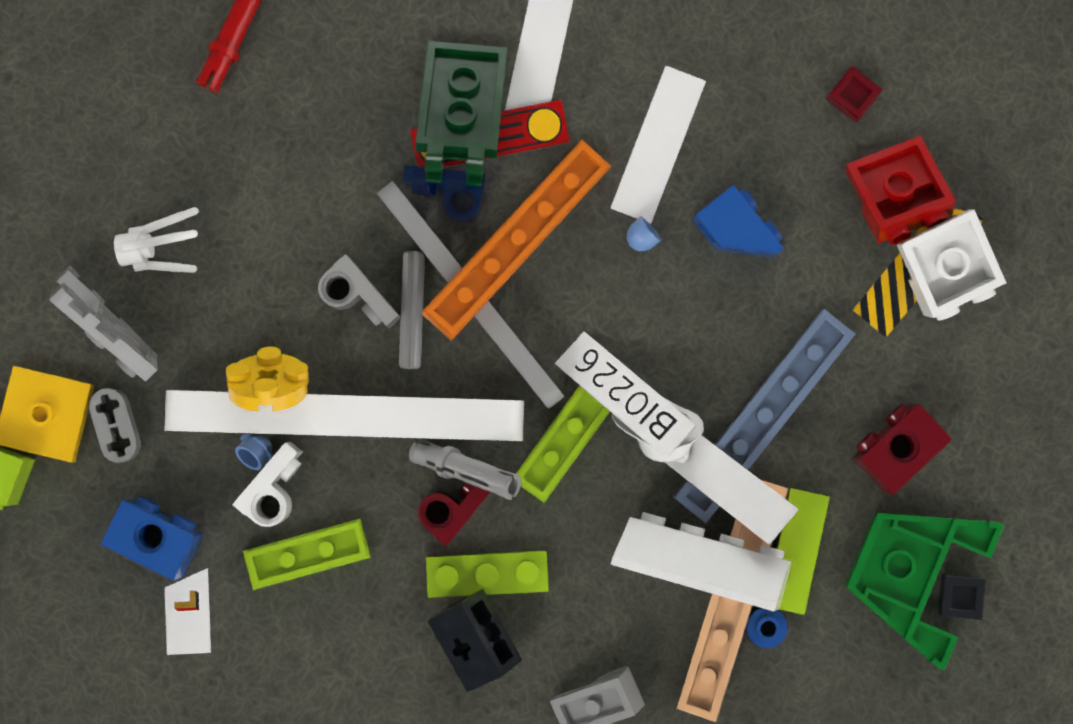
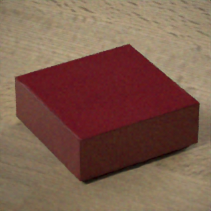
[825,66,883,123]

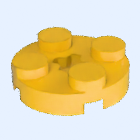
[226,347,309,412]

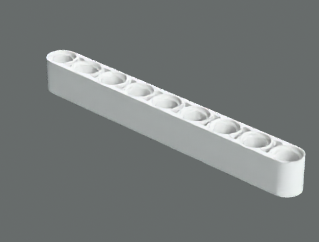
[164,390,524,441]

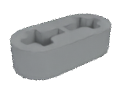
[89,388,141,463]

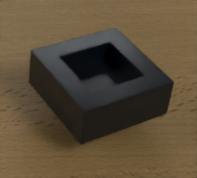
[938,574,986,620]

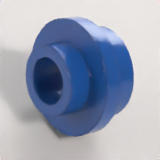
[746,608,787,648]

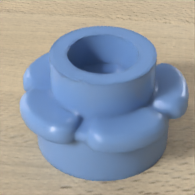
[235,433,273,470]

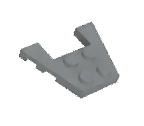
[49,266,158,382]

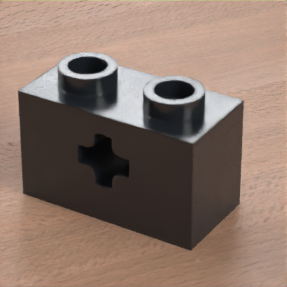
[428,589,522,692]

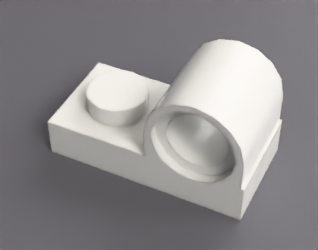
[232,442,303,527]

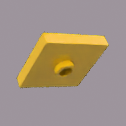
[0,366,95,463]

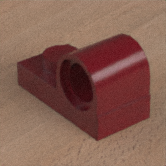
[418,483,490,547]

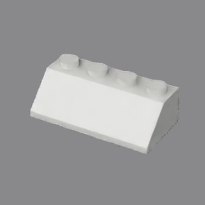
[611,512,792,612]

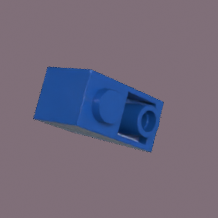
[692,185,784,257]

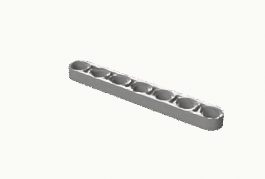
[377,181,564,409]

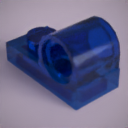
[403,165,486,224]

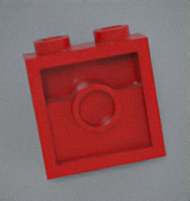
[846,136,956,245]

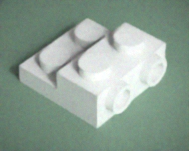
[897,209,1006,321]

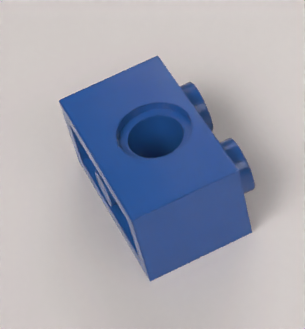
[100,496,204,580]

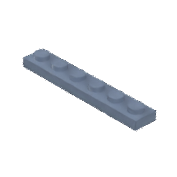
[673,309,856,523]

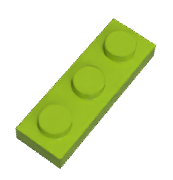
[426,550,549,598]

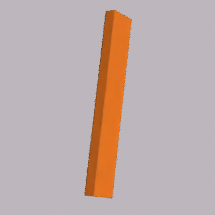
[421,140,611,341]

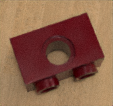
[852,403,952,495]

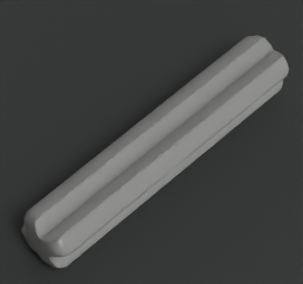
[399,251,425,369]

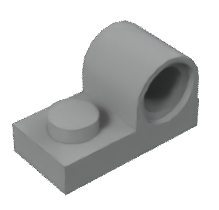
[318,254,401,328]
[550,666,645,724]

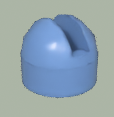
[627,216,661,251]

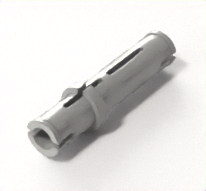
[409,438,521,500]

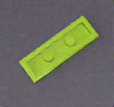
[516,385,610,503]
[775,487,830,615]
[243,518,371,590]

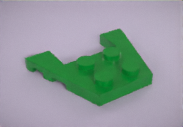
[844,512,1004,671]

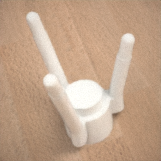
[114,207,199,273]

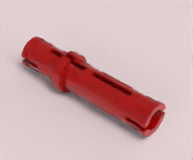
[195,0,262,94]

